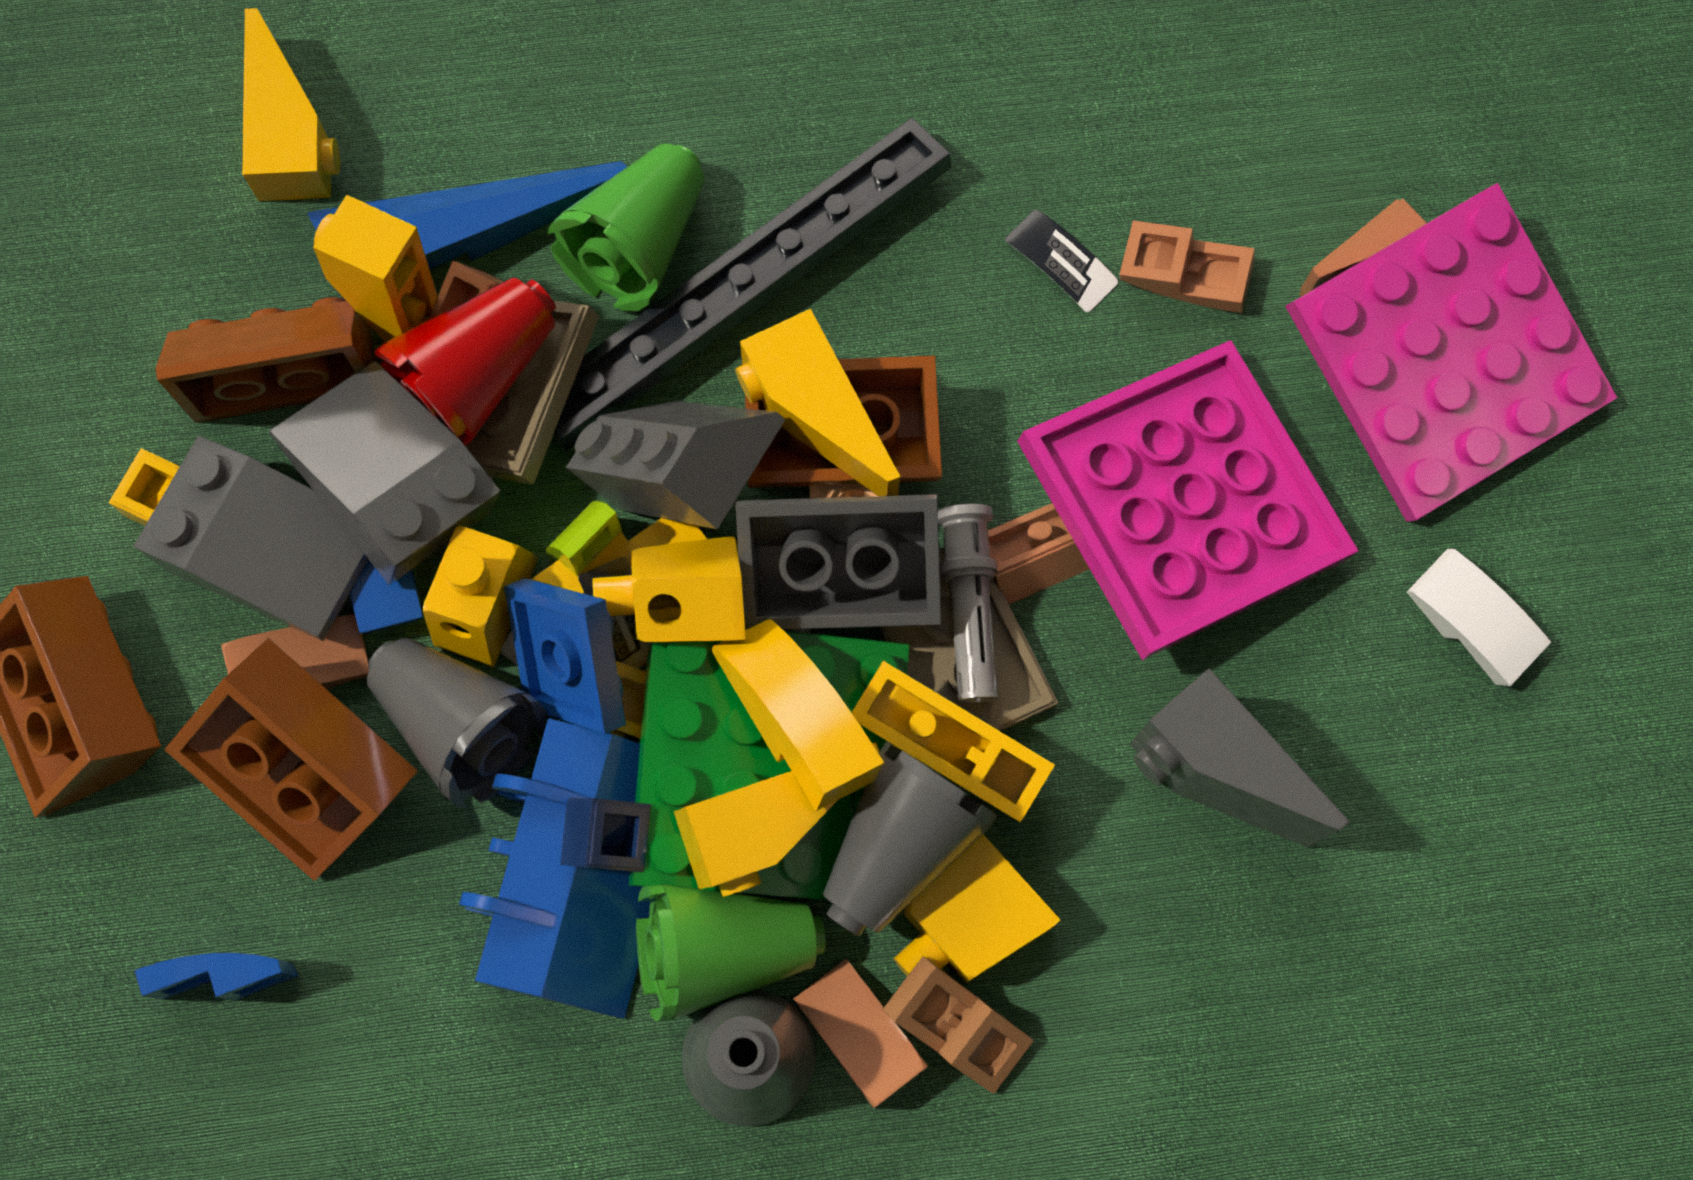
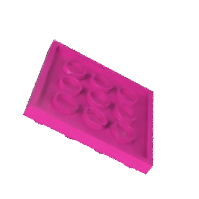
[1285,183,1617,522]
[1017,340,1358,661]

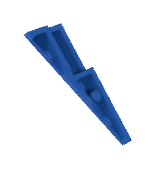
[307,161,627,270]

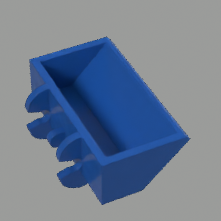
[459,718,650,1019]

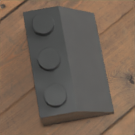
[566,401,786,529]
[735,494,941,630]

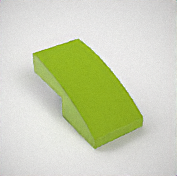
[546,501,622,576]

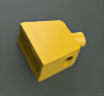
[423,525,538,668]
[593,536,746,642]
[893,834,1060,984]

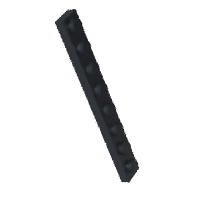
[553,117,952,451]

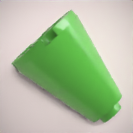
[548,143,705,311]
[636,884,826,1022]

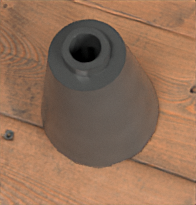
[367,638,547,808]
[823,741,997,937]
[682,990,816,1126]

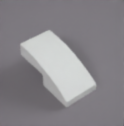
[1407,549,1551,686]

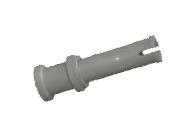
[938,504,999,703]

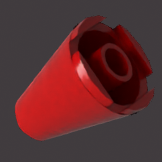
[374,277,556,447]

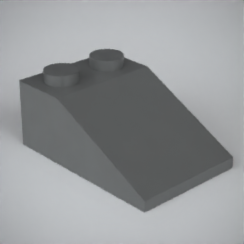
[269,361,501,585]
[133,435,369,641]
[1130,669,1350,848]

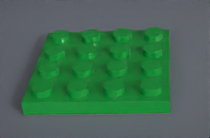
[629,631,909,901]

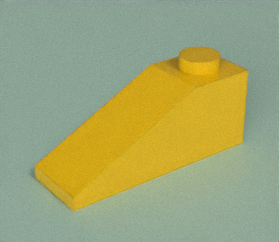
[242,8,340,201]
[313,195,438,342]
[735,309,900,496]
[852,661,1055,823]
[674,742,879,897]

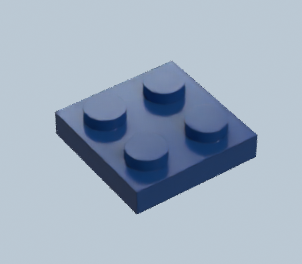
[504,578,626,734]

